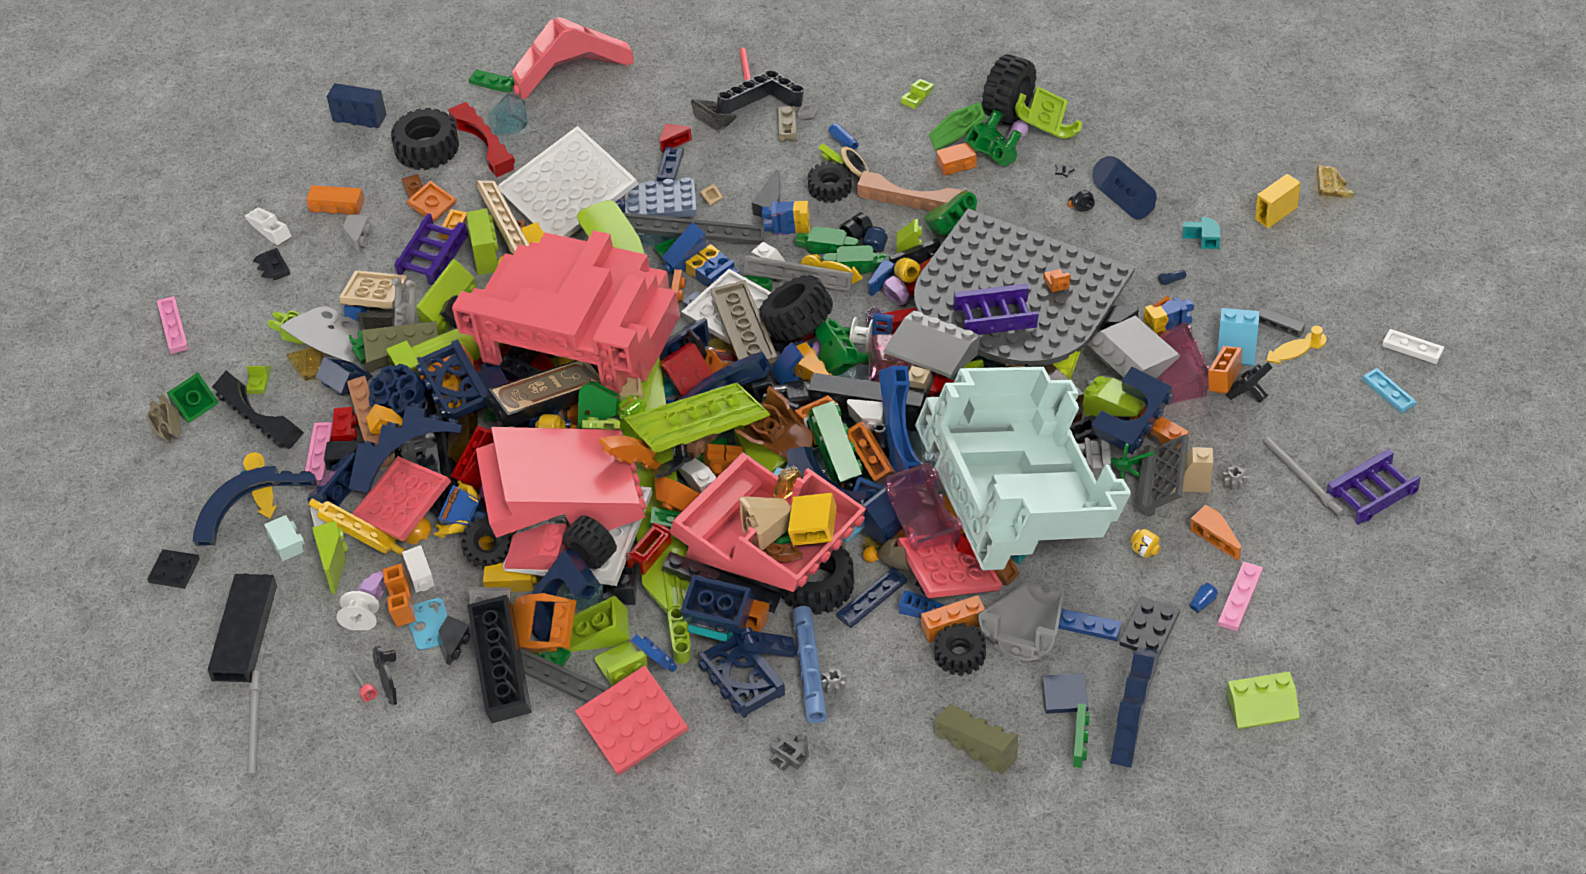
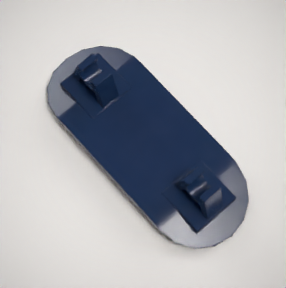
[1092,156,1157,219]

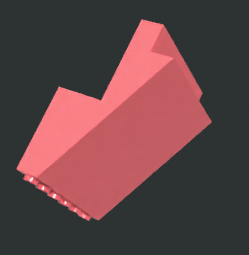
[476,427,647,538]
[670,453,866,592]

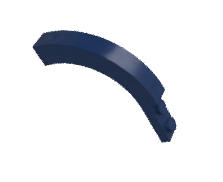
[680,352,771,400]
[193,466,317,546]

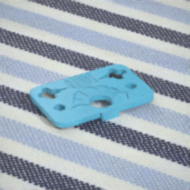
[409,598,447,650]

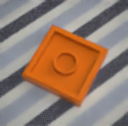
[407,181,457,222]

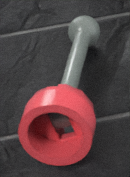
[348,663,378,702]

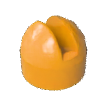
[862,545,879,563]

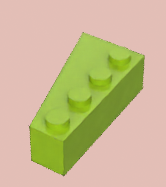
[466,208,499,276]

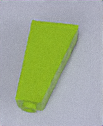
[734,425,788,473]

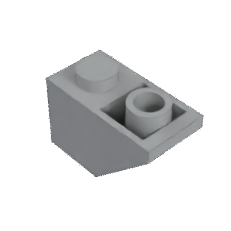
[343,214,372,253]

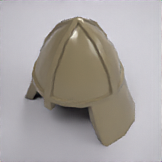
[878,537,913,573]

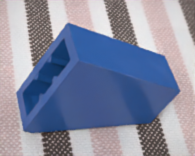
[662,222,708,275]

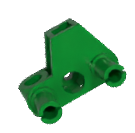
[965,110,1023,166]
[924,190,977,238]
[816,318,871,376]
[577,381,621,429]

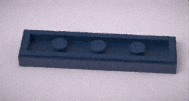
[836,568,908,628]

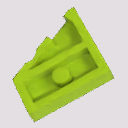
[582,417,622,431]

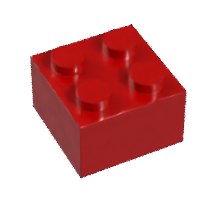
[659,342,713,396]

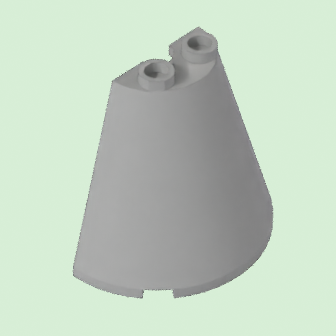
[979,582,1064,661]

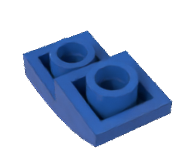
[772,343,804,385]

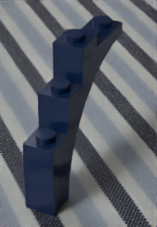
[348,403,463,493]
[1110,647,1160,768]

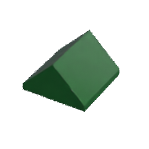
[167,372,219,423]

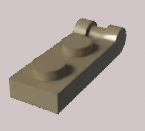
[778,106,797,142]

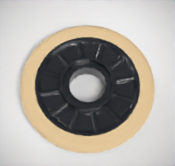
[841,147,869,178]

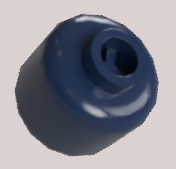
[862,226,888,253]

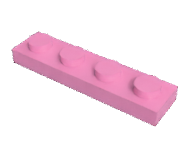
[157,296,189,354]
[305,422,332,485]
[1218,562,1263,631]

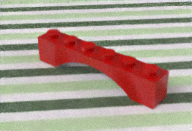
[448,102,515,178]

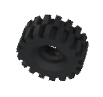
[808,161,852,203]
[461,516,512,569]
[934,623,986,676]

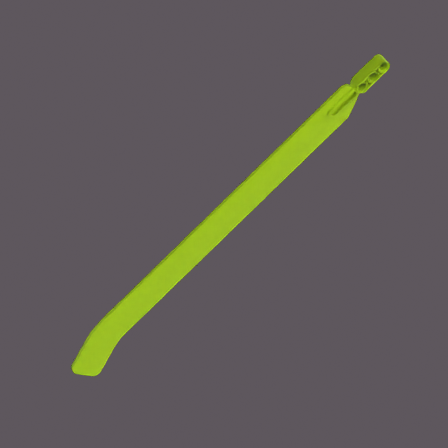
[577,200,691,664]

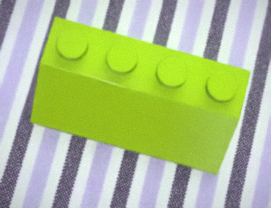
[416,259,477,336]

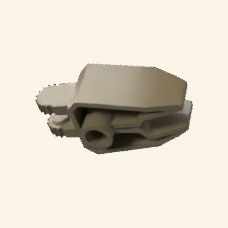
[146,394,181,443]

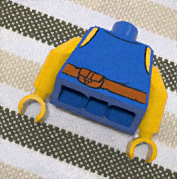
[433,480,488,538]

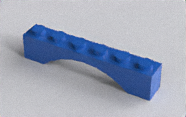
[878,366,923,484]

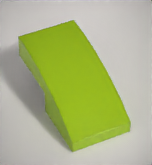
[901,79,934,109]

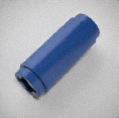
[828,123,859,150]

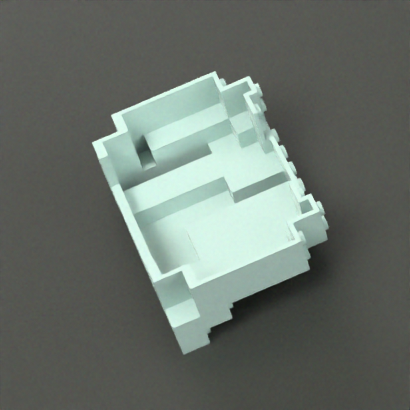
[915,367,1131,570]

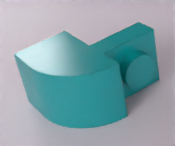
[1182,217,1220,249]

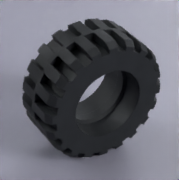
[982,54,1037,124]
[391,108,459,170]
[759,275,833,342]
[778,546,855,615]

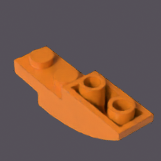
[598,436,662,471]

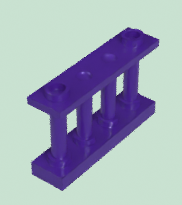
[394,213,468,285]
[953,283,1039,335]
[1327,448,1421,524]

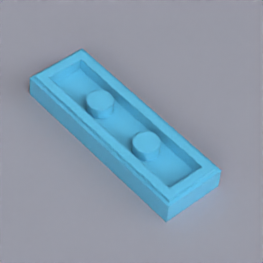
[1362,368,1417,414]

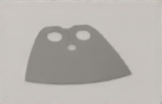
[280,306,359,363]

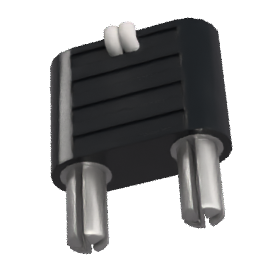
[773,379,809,406]

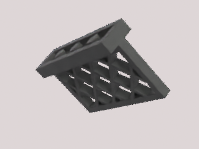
[1136,434,1189,516]

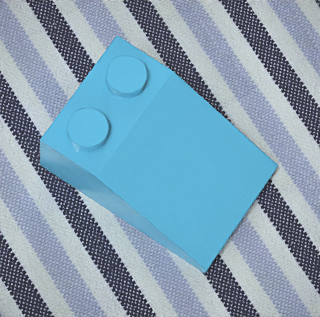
[1217,308,1259,366]

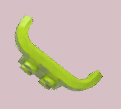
[1015,86,1083,139]

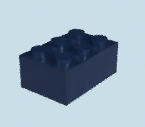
[326,83,387,128]
[680,575,754,634]

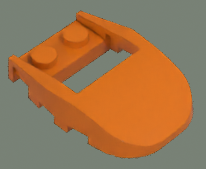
[513,593,576,653]

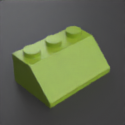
[1226,671,1300,729]

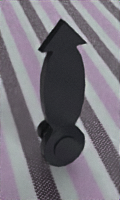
[652,443,694,479]
[373,646,397,705]

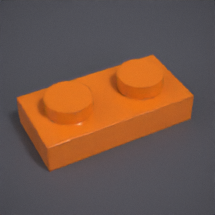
[671,270,686,307]

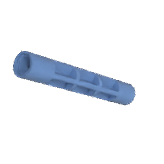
[792,606,827,724]

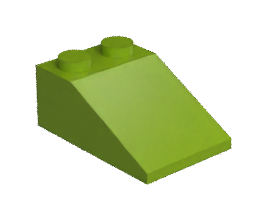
[1083,376,1146,416]
[312,521,348,594]
[566,596,630,652]

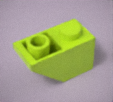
[896,219,922,253]

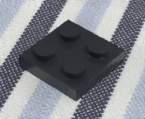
[147,549,200,589]

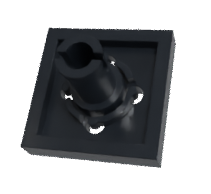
[1226,362,1273,403]

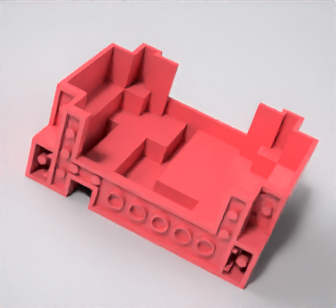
[452,230,680,394]

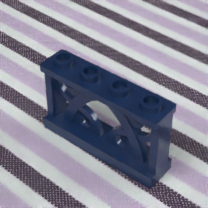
[415,339,488,420]
[698,633,785,718]

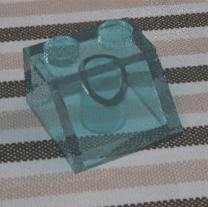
[488,92,528,136]

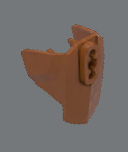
[736,386,813,460]

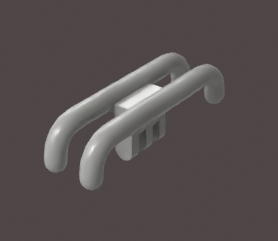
[391,278,416,326]

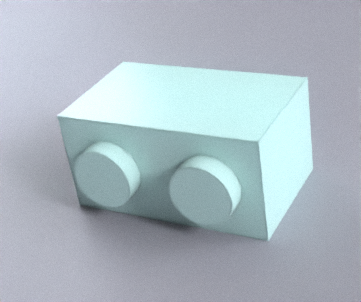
[264,515,305,561]

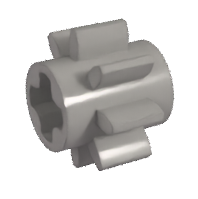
[1222,466,1248,490]
[821,668,847,694]

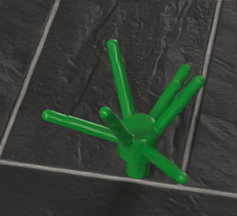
[1111,444,1155,481]

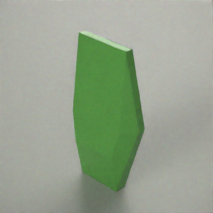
[929,102,987,151]

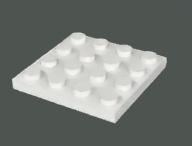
[681,269,772,344]

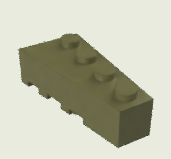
[362,321,438,373]
[934,704,1018,774]

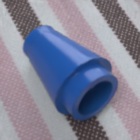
[1189,583,1218,613]

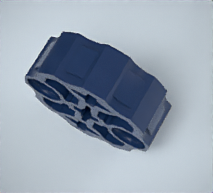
[368,364,426,419]

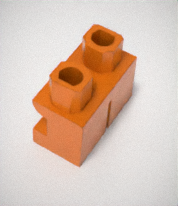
[702,444,743,478]

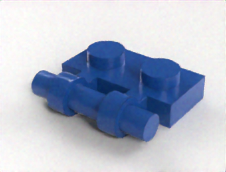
[631,634,677,672]

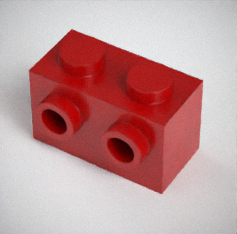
[331,407,359,441]

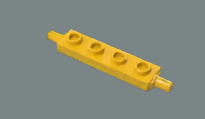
[308,498,405,556]

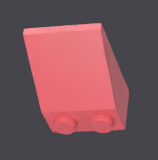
[504,523,568,570]

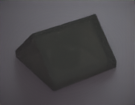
[691,99,737,133]
[357,312,395,332]

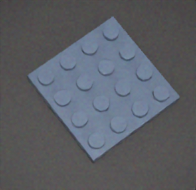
[625,177,697,218]

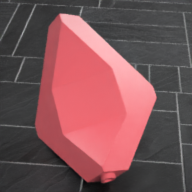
[512,17,634,99]

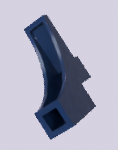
[786,446,874,505]

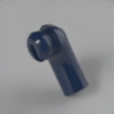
[1158,270,1186,285]

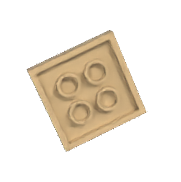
[339,270,408,309]

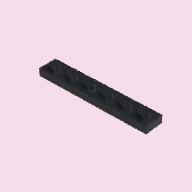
[662,551,781,614]

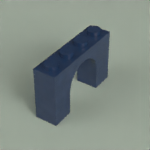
[1091,367,1174,454]
[532,550,601,642]

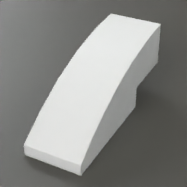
[244,207,292,245]

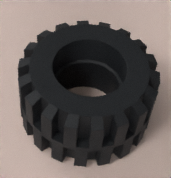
[562,515,617,569]

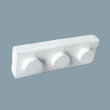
[1382,329,1444,364]

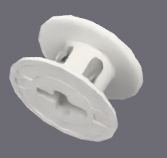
[849,317,873,354]
[336,591,380,630]

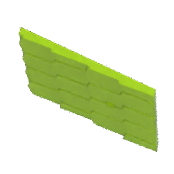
[623,383,770,453]

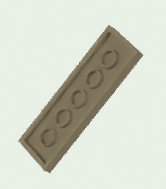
[710,280,777,363]

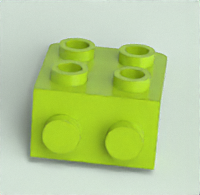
[595,641,648,687]

